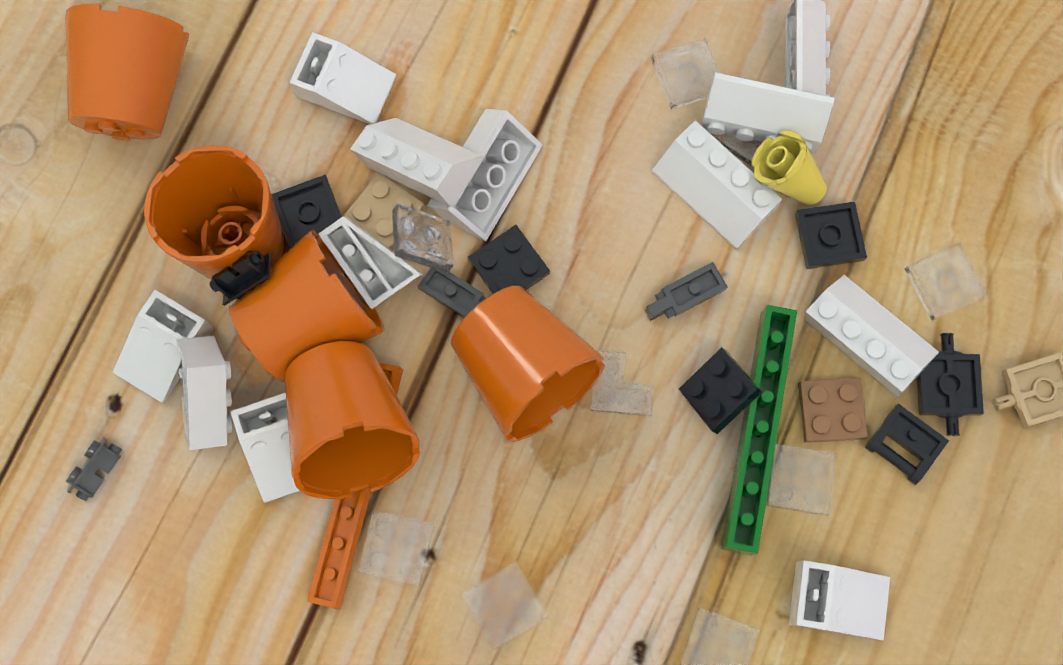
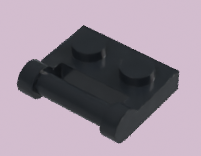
[864,403,949,485]

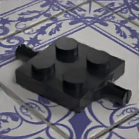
[917,333,984,436]

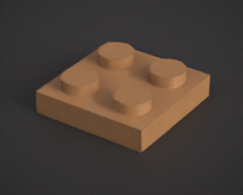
[798,377,868,443]

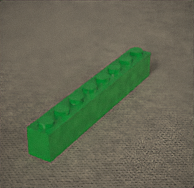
[721,305,797,556]

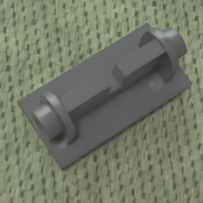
[66,437,122,501]

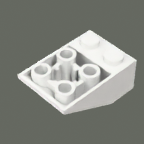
[289,32,397,124]
[113,290,214,404]
[230,393,300,503]
[789,560,890,641]

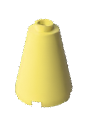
[751,130,827,205]

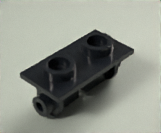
[209,251,272,306]

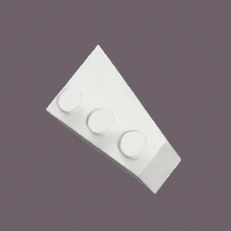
[319,216,423,309]
[177,336,232,450]

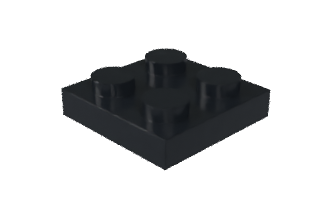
[272,174,342,249]
[795,202,867,269]
[468,225,550,294]
[679,347,762,434]

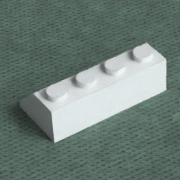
[785,0,830,97]
[701,72,835,153]
[427,109,543,241]
[350,118,484,207]
[652,120,782,250]
[804,275,939,398]

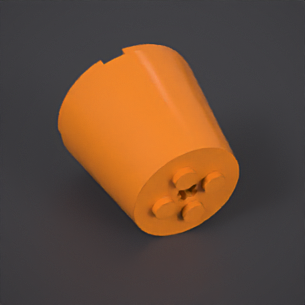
[65,4,189,141]
[144,145,285,280]
[229,230,385,382]
[451,286,605,442]
[284,341,420,499]

